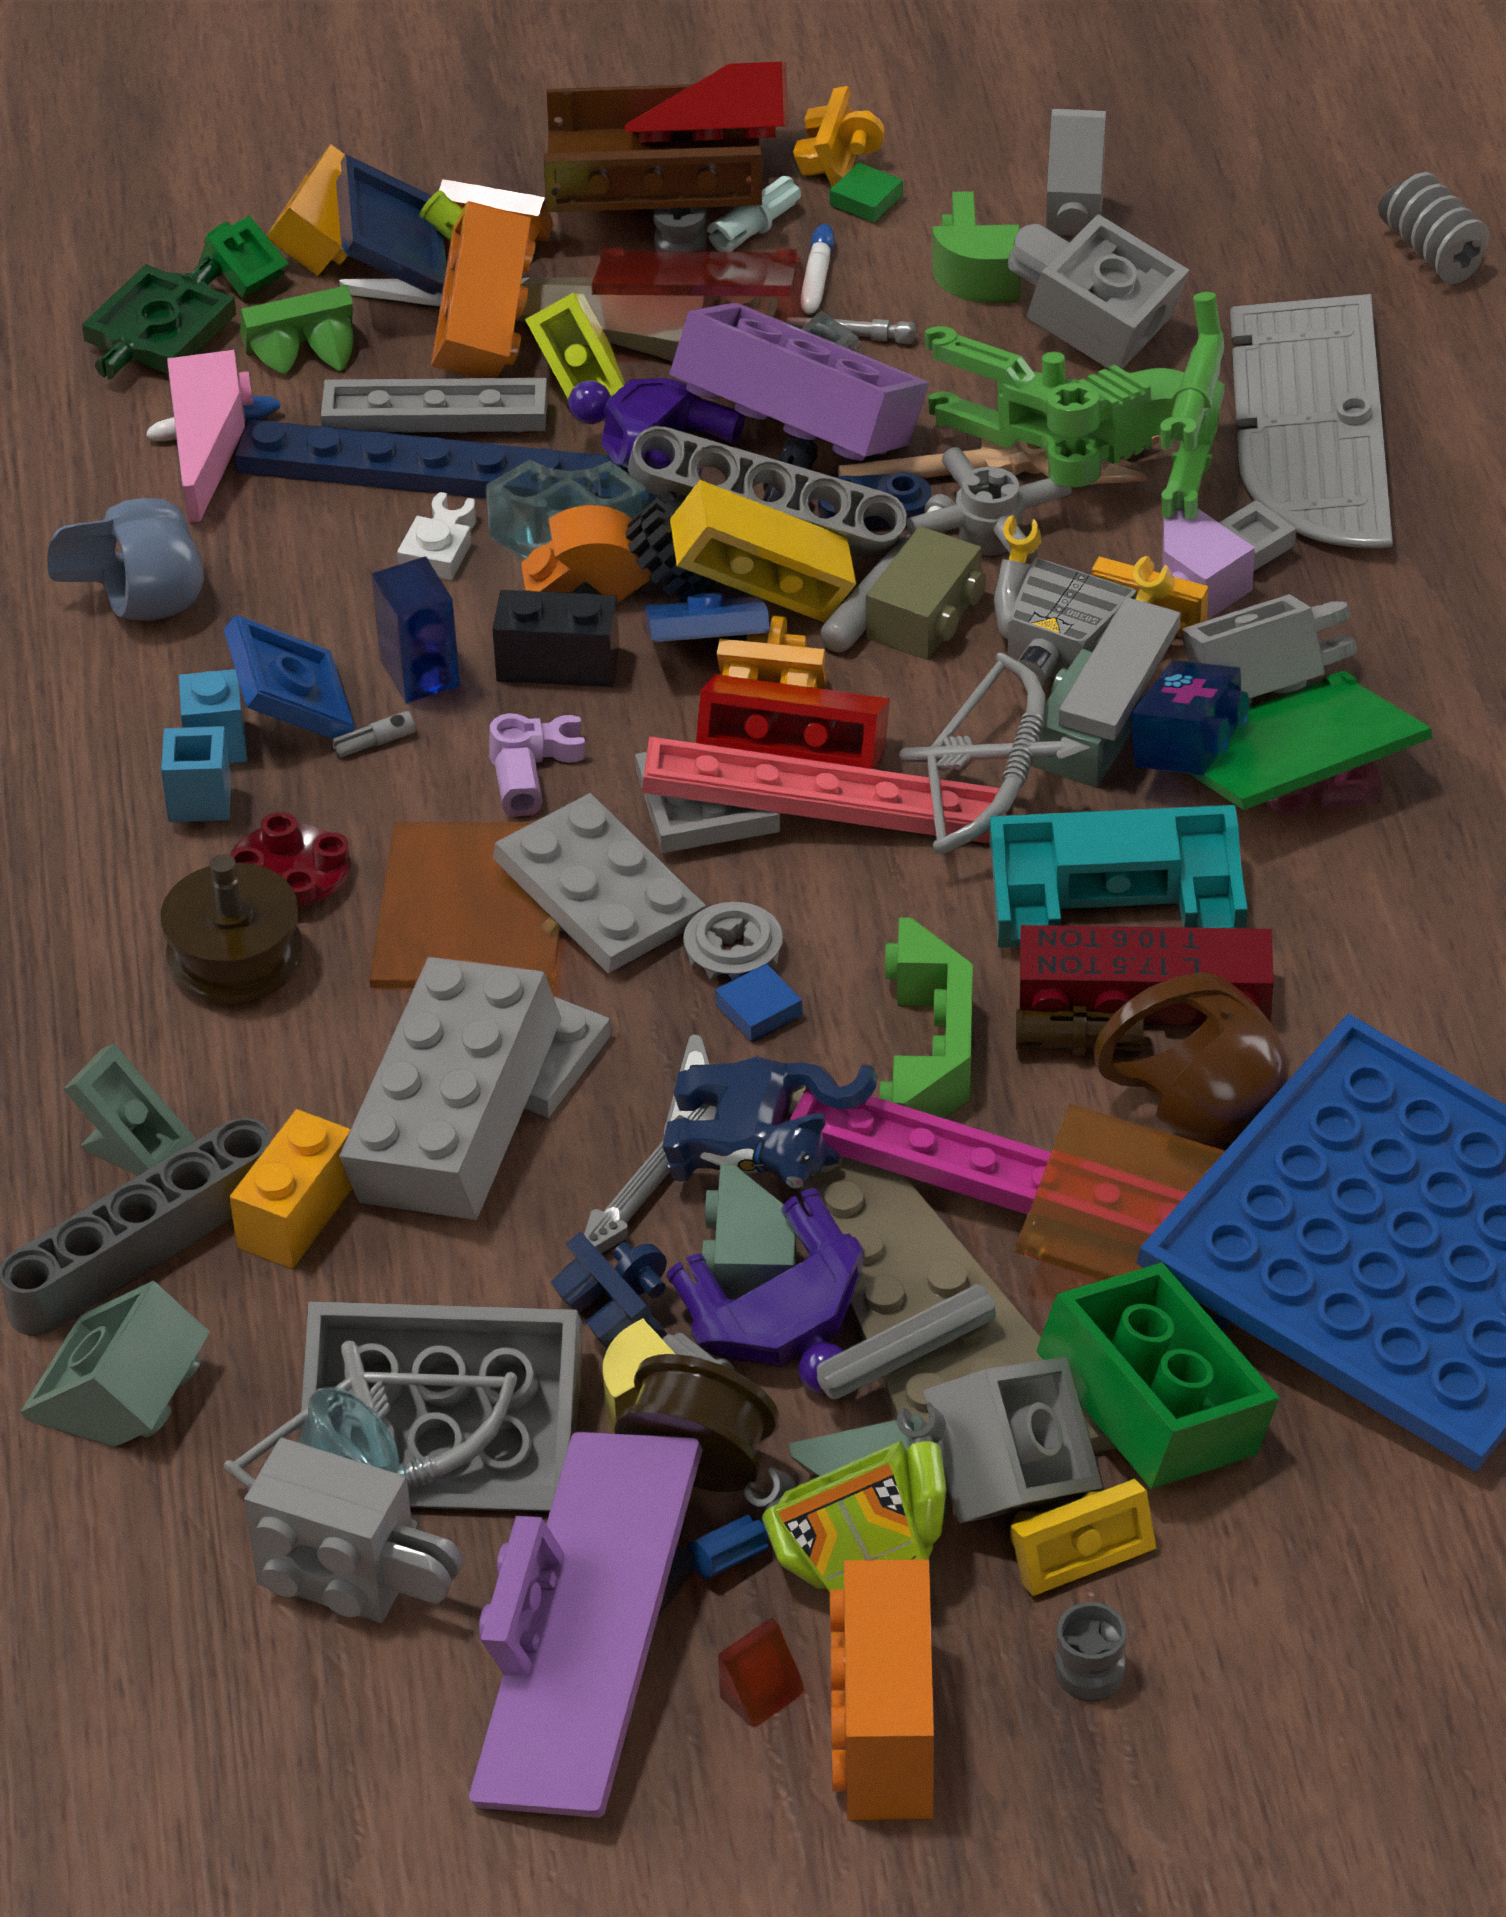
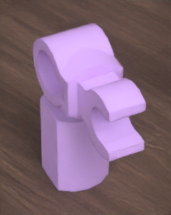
[488,713,585,817]

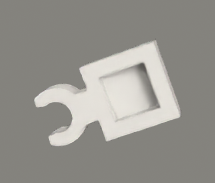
[397,492,476,580]

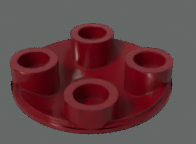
[230,812,350,906]

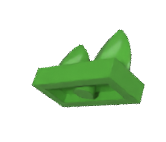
[240,285,353,374]

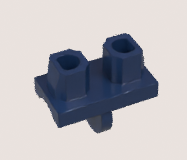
[550,1231,667,1349]

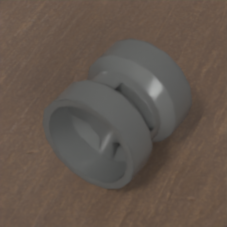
[1055,1602,1127,1700]

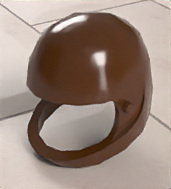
[1093,972,1290,1145]

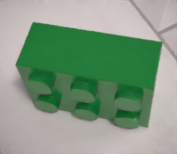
[1036,1262,1280,1489]

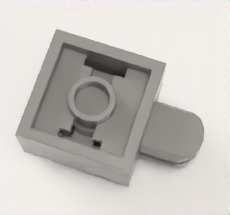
[1008,214,1190,369]
[244,1437,463,1624]

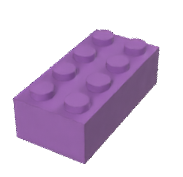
[669,302,930,461]

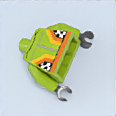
[744,1402,946,1592]

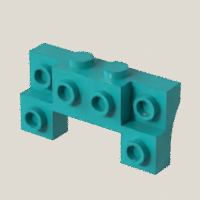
[989,805,1247,948]

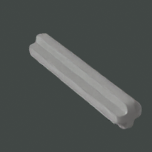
[817,1284,996,1399]

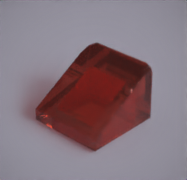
[718,1618,804,1727]

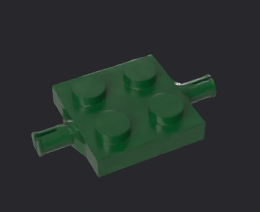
[82,256,237,380]

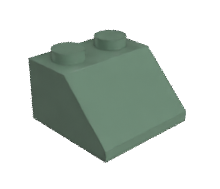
[20,1280,210,1447]

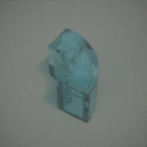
[486,459,649,558]

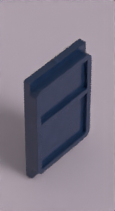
[336,154,447,295]

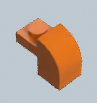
[521,505,652,604]

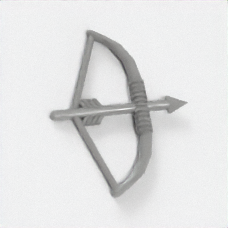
[899,652,1091,855]
[224,1341,517,1529]

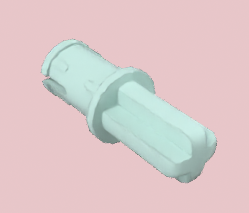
[707,176,801,254]

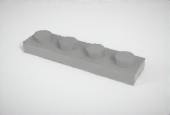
[321,378,548,434]

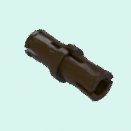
[1016,1006,1143,1056]

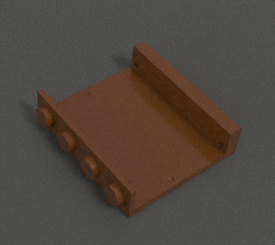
[544,84,762,212]

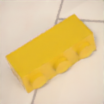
[670,480,856,623]

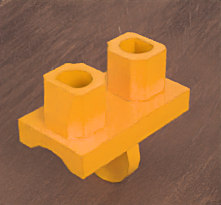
[793,86,885,187]
[717,616,828,689]

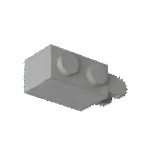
[1181,594,1358,711]

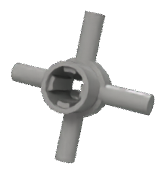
[907,447,1072,565]

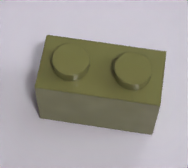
[866,526,986,660]

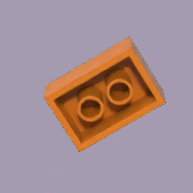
[830,1559,934,1820]

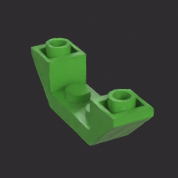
[880,917,973,1118]

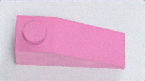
[167,350,253,523]

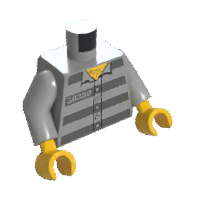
[994,515,1175,686]

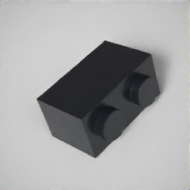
[492,590,620,687]

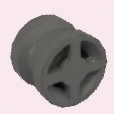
[653,207,707,261]

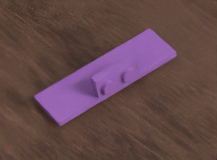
[469,1432,702,1818]

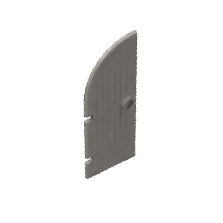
[1230,294,1393,548]

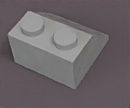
[923,1357,1103,1523]

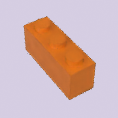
[431,200,535,378]

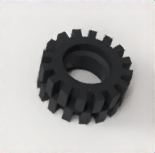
[625,491,718,601]

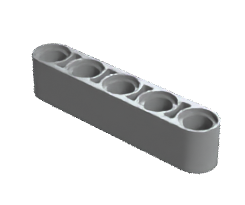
[628,426,907,558]

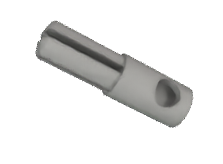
[333,711,416,758]

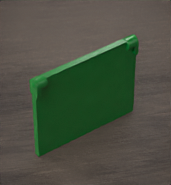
[1155,670,1433,810]

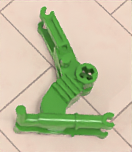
[925,292,1225,520]

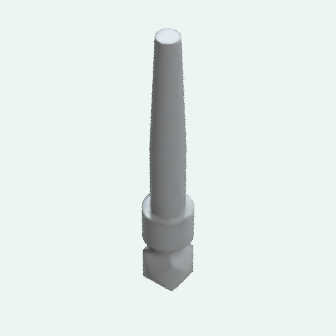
[787,317,916,344]

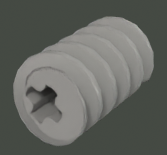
[1378,172,1490,284]

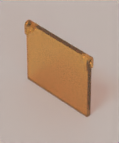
[369,818,561,991]
[1015,1104,1226,1319]

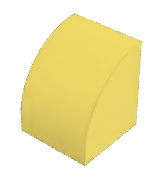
[603,1318,675,1434]

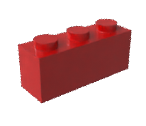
[696,674,890,769]

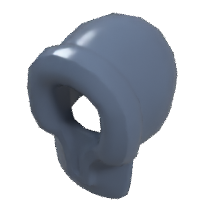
[47,498,204,621]

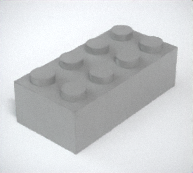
[339,957,562,1220]

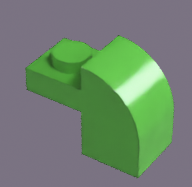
[932,191,1021,302]

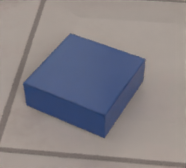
[715,963,803,1042]

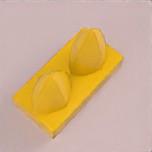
[1010,1479,1157,1596]

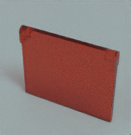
[591,247,800,297]

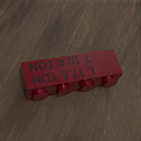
[1019,925,1274,1026]

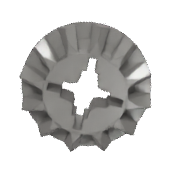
[684,902,783,981]

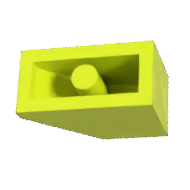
[525,292,625,399]

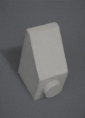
[1046,109,1106,236]

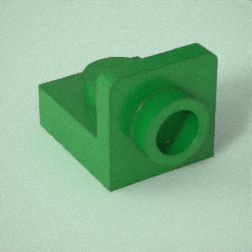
[198,215,289,298]

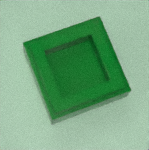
[829,162,903,223]

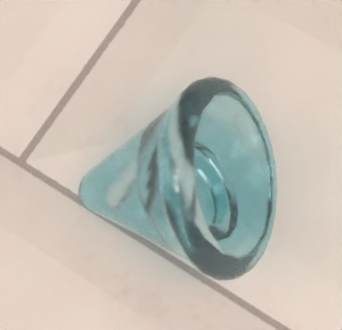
[298,1387,399,1473]

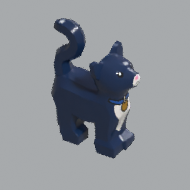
[662,1056,878,1189]

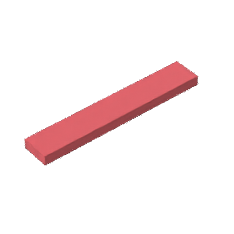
[641,737,1006,843]

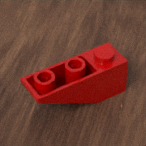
[625,61,789,143]

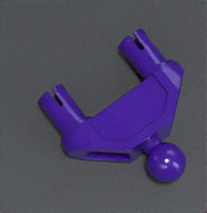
[568,378,746,476]
[666,1188,865,1395]

